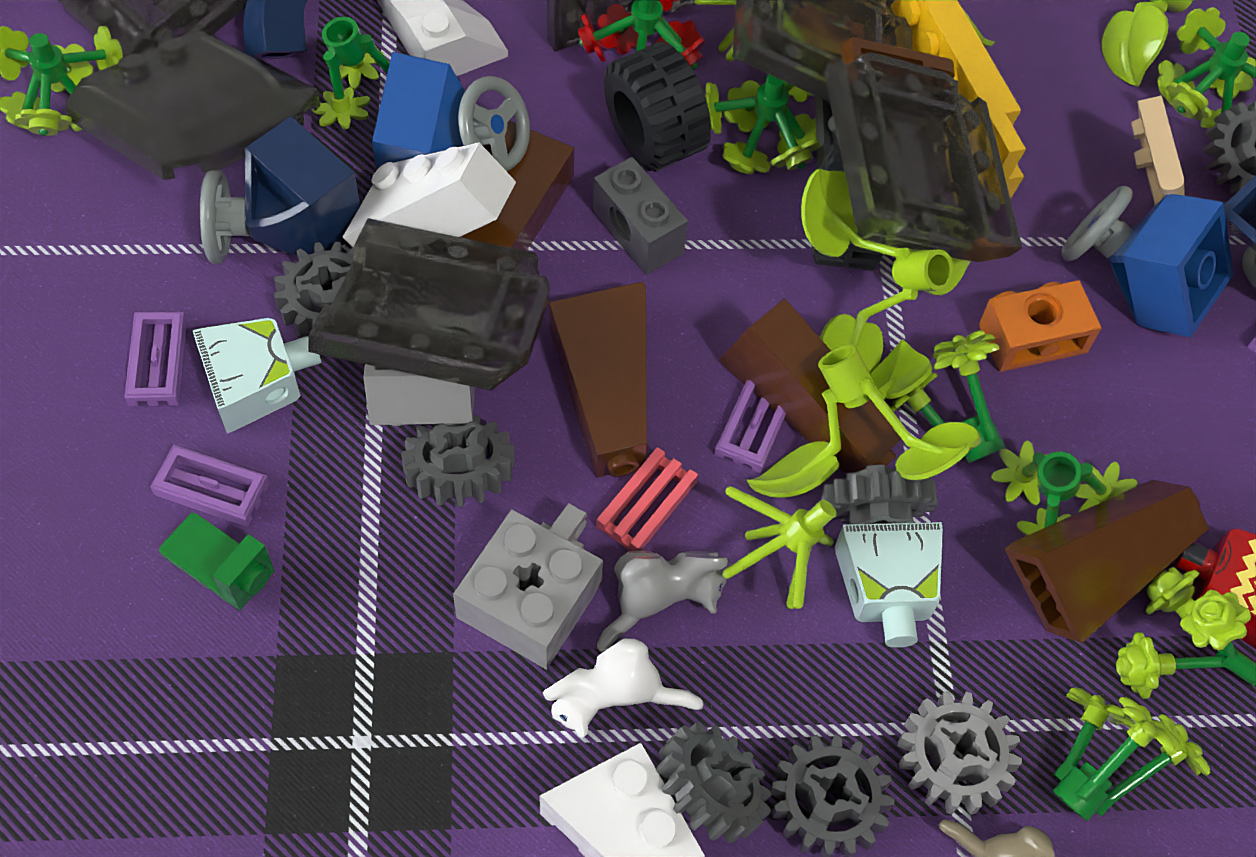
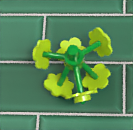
[1157,7,1256,128]
[0,26,123,136]
[705,50,823,174]

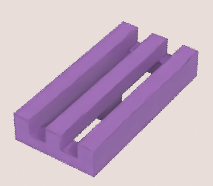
[124,312,187,406]
[714,380,786,474]
[150,444,270,527]

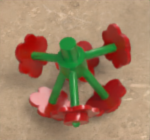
[578,0,706,70]

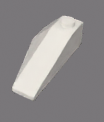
[377,0,508,76]

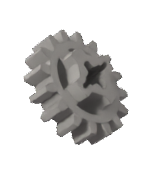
[897,691,1022,815]

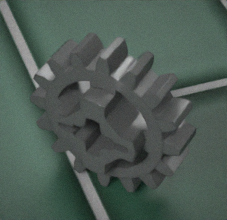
[1203,101,1256,196]
[274,242,382,342]
[401,415,515,507]
[822,465,938,524]
[656,722,771,843]
[770,734,895,857]

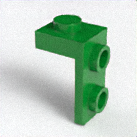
[159,513,275,611]

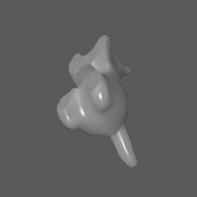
[597,550,728,652]

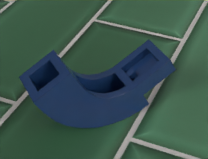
[243,0,307,58]

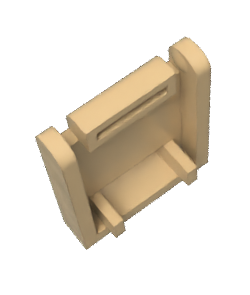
[1131,95,1185,205]

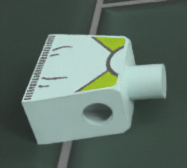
[193,318,321,433]
[835,522,943,647]

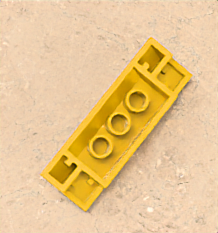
[874,0,1026,207]

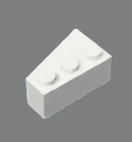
[343,142,516,273]
[540,743,705,857]

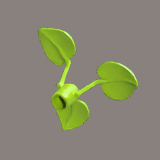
[1102,0,1193,87]
[801,169,985,374]
[746,339,982,498]

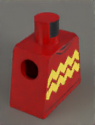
[1174,528,1256,649]

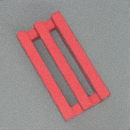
[596,447,698,551]

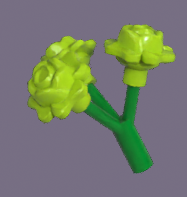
[1116,567,1256,699]

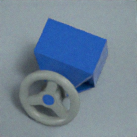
[372,52,530,171]
[1061,186,1234,338]

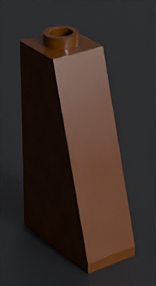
[452,120,574,299]
[549,281,647,478]
[719,298,901,474]
[1005,479,1209,643]

